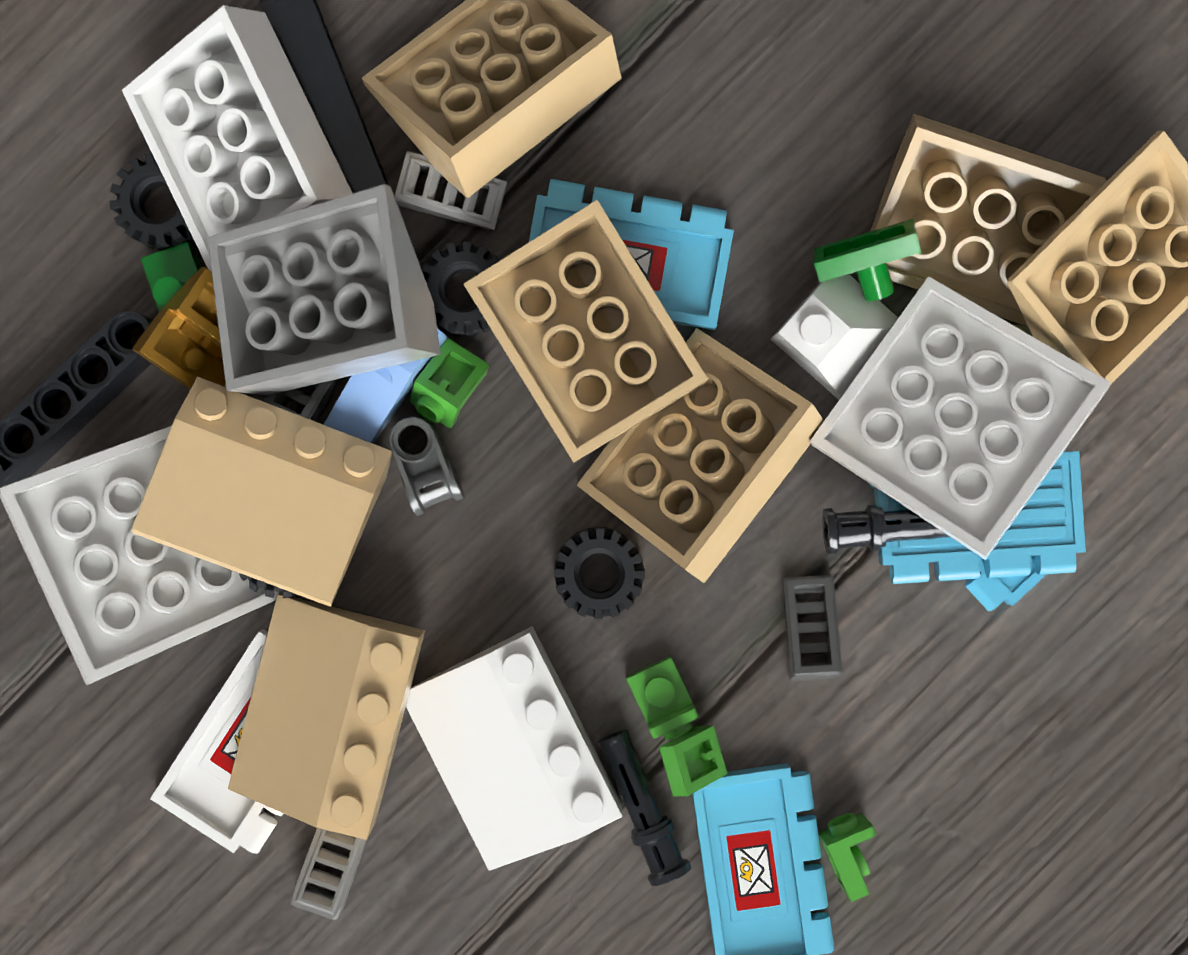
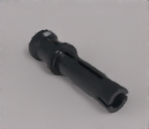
[822,505,950,554]
[598,729,691,886]

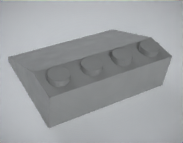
[207,184,441,396]

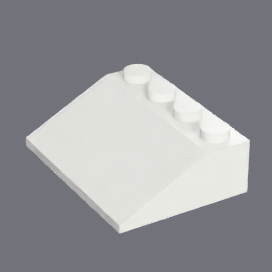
[122,5,353,272]
[406,626,623,871]

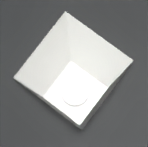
[771,274,898,400]

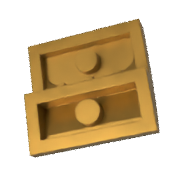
[132,267,226,390]

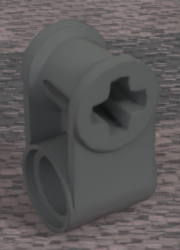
[389,417,465,516]

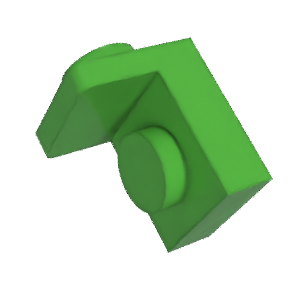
[410,338,489,428]
[626,655,699,740]
[659,725,727,796]
[818,813,877,902]

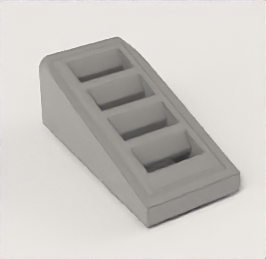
[395,151,507,232]
[290,828,367,920]

